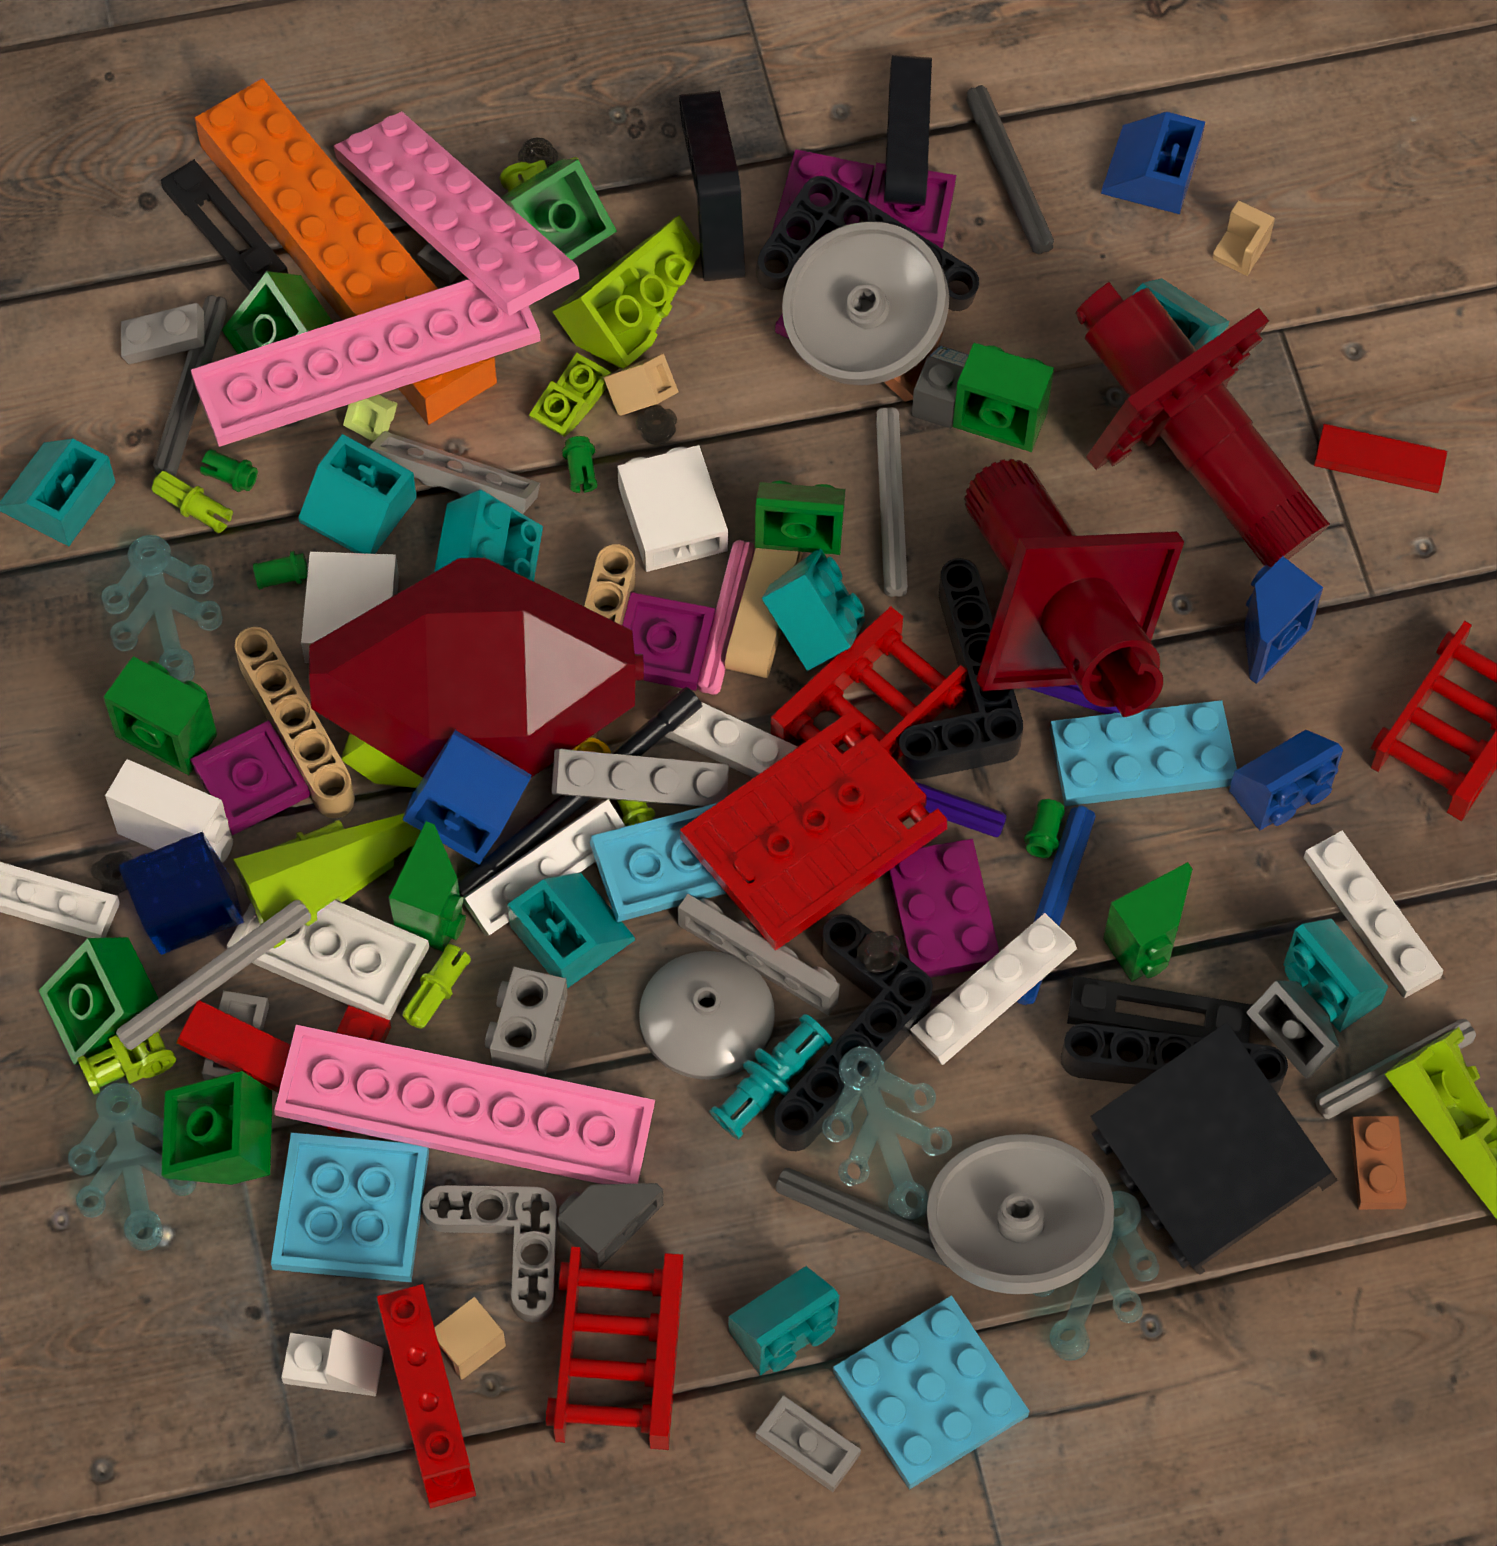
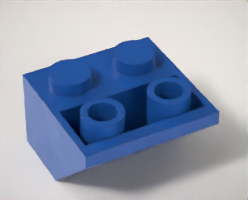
[1101,112,1205,214]
[403,730,532,864]
[1229,730,1343,831]

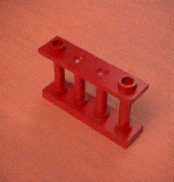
[771,606,967,758]
[1371,621,1497,821]
[546,1246,684,1450]
[376,1284,476,1509]

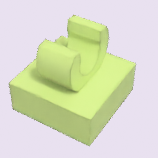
[343,394,398,442]

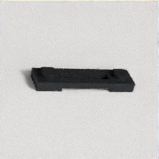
[161,159,288,292]
[1067,976,1253,1043]

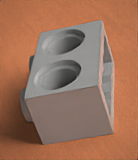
[485,967,568,1077]

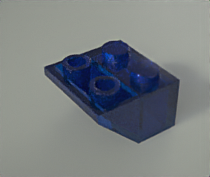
[119,831,244,955]

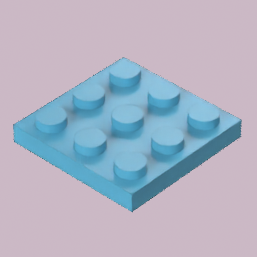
[271,1133,429,1282]
[833,1295,1030,1490]

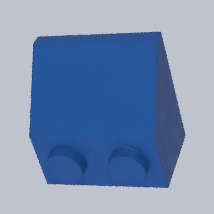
[1244,556,1323,684]

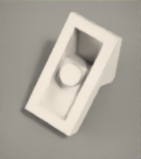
[281,1329,384,1396]

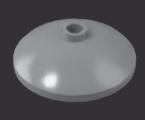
[639,951,775,1080]

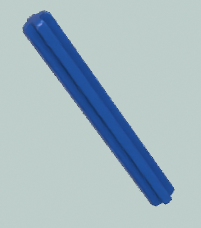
[1016,805,1096,1006]

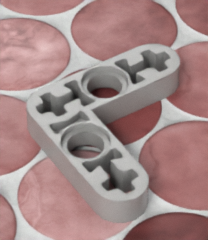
[422,1185,558,1323]

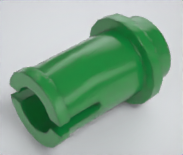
[562,436,597,493]
[200,449,258,492]
[253,551,308,590]
[1024,799,1065,858]

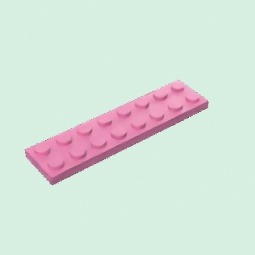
[333,111,579,316]
[191,279,541,447]
[274,1025,655,1184]

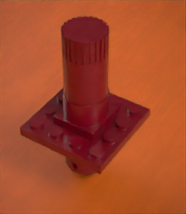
[1075,282,1330,567]
[964,459,1184,717]

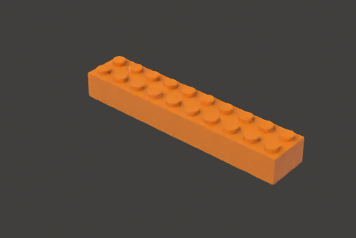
[194,78,497,425]

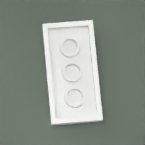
[227,900,429,1020]

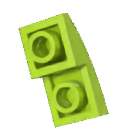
[529,352,612,438]

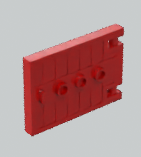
[680,711,947,951]

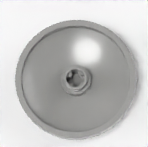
[782,222,949,385]
[927,1134,1114,1294]

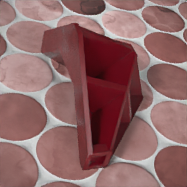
[309,558,644,778]

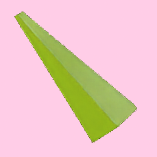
[233,813,421,949]
[1385,1027,1497,1219]

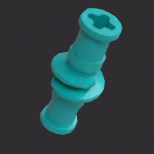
[709,1014,833,1140]

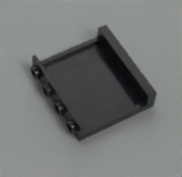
[1090,1022,1338,1275]

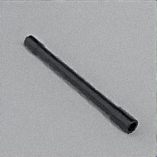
[458,687,703,897]

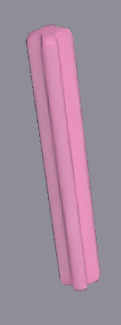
[697,540,755,695]

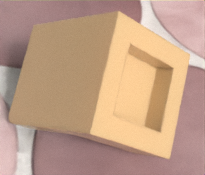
[1212,200,1275,276]
[603,353,679,416]
[434,1297,506,1380]

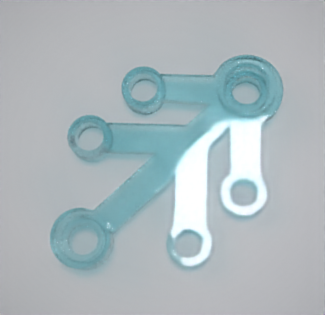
[102,535,223,683]
[822,1046,952,1220]
[68,1083,197,1251]
[1033,1191,1159,1361]

